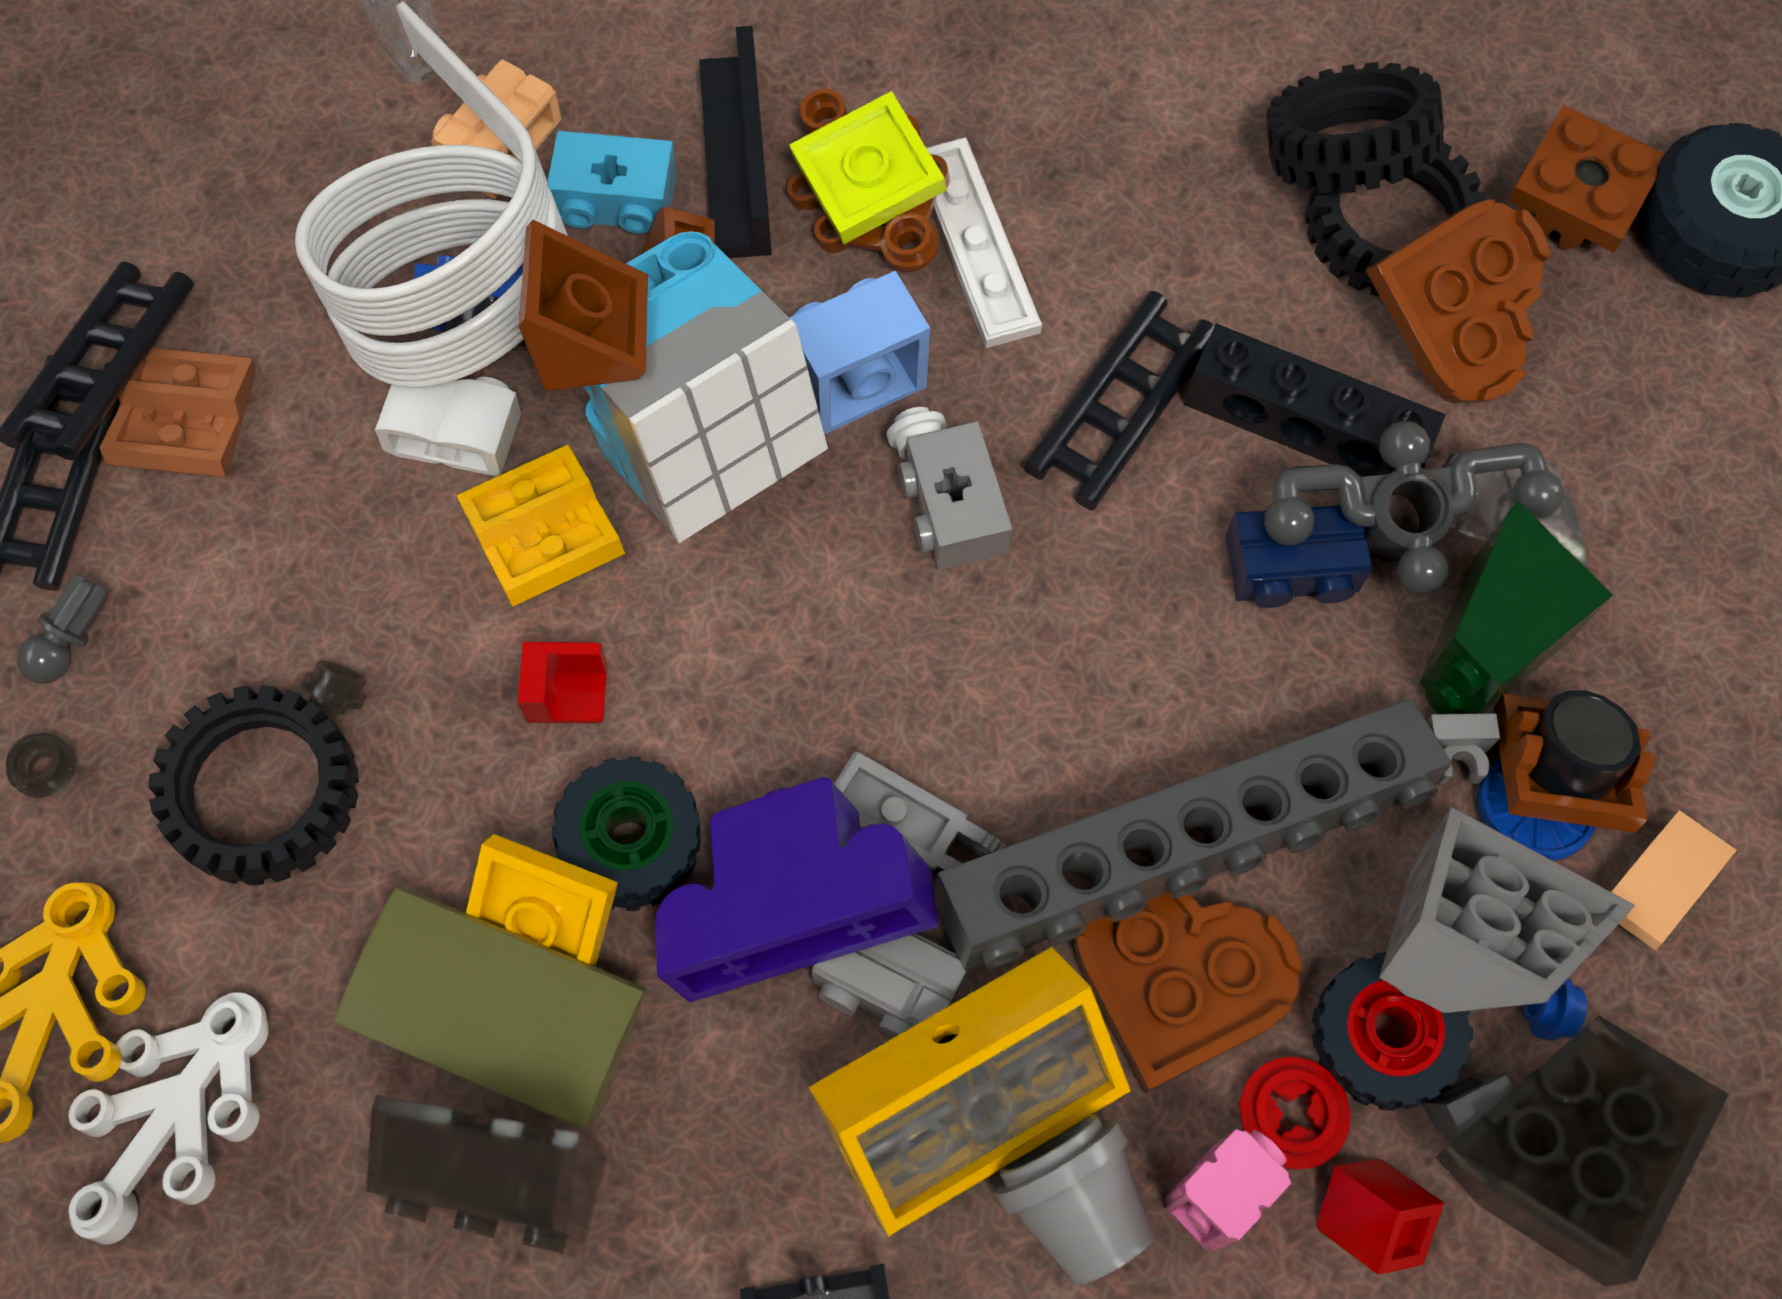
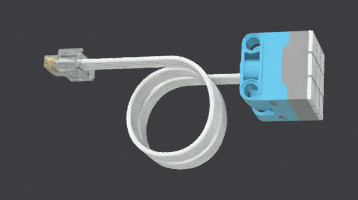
[295,0,828,543]

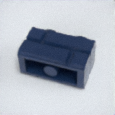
[1226,505,1372,608]

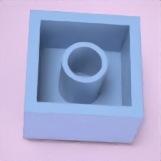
[789,271,930,434]

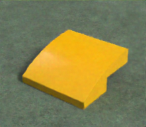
[456,444,625,607]

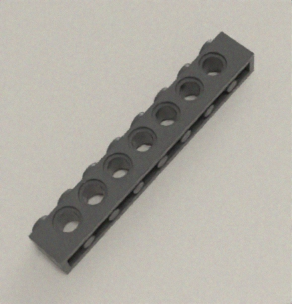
[934,698,1452,971]

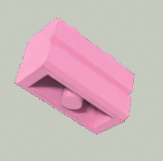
[1163,1129,1291,1251]

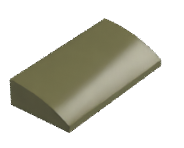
[333,886,647,1130]

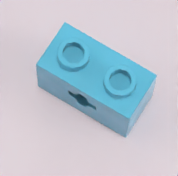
[547,131,677,234]

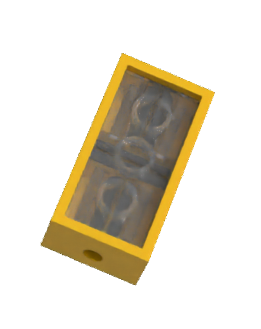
[808,947,1131,1237]

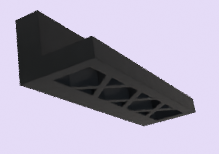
[699,26,772,258]

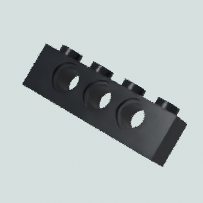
[1183,323,1446,477]

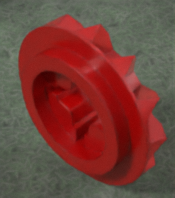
[1237,1057,1351,1170]

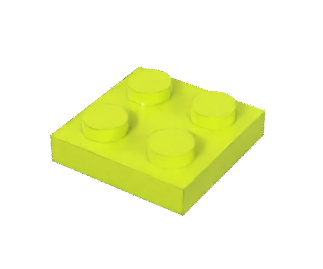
[789,91,947,244]

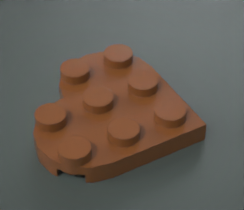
[1366,199,1550,403]
[1073,893,1302,1094]

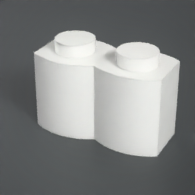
[375,377,521,476]

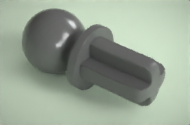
[17,574,108,684]

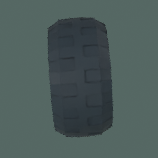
[1637,123,1782,298]

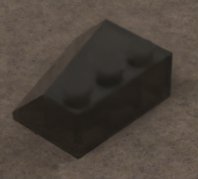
[1435,1016,1729,1287]
[366,1095,607,1255]

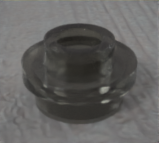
[301,660,367,715]
[6,733,76,798]

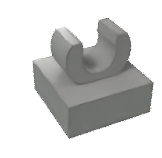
[1426,714,1500,784]

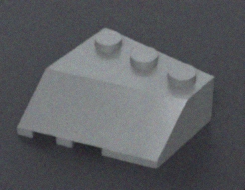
[1379,807,1635,1013]

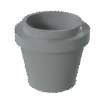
[994,1114,1156,1285]

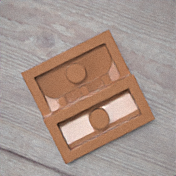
[99,347,255,477]

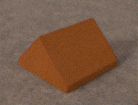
[519,219,648,391]

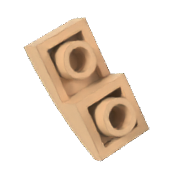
[1612,810,1737,951]

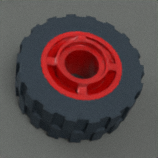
[1311,952,1473,1111]

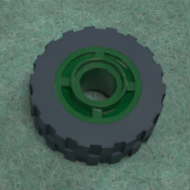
[552,756,701,911]

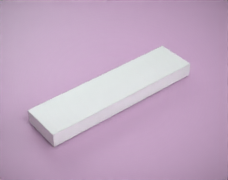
[927,137,1042,348]

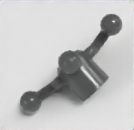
[1264,421,1564,595]

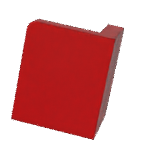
[518,642,608,723]
[1317,1159,1444,1275]

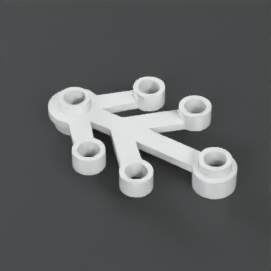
[68,993,269,1245]

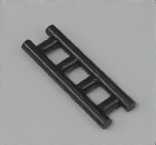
[0,261,194,460]
[1023,291,1215,511]
[0,355,120,591]

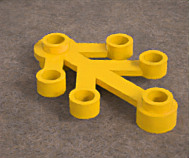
[0,882,146,1143]

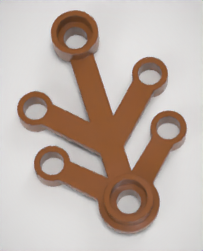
[786,89,950,272]

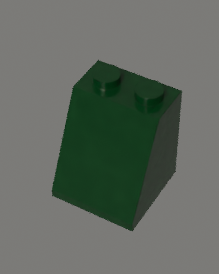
[1419,501,1613,714]

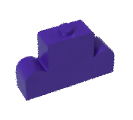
[655,777,939,1003]

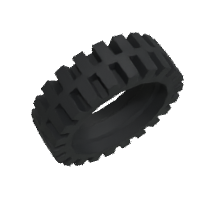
[1266,62,1444,193]
[1305,142,1486,296]
[148,685,359,885]

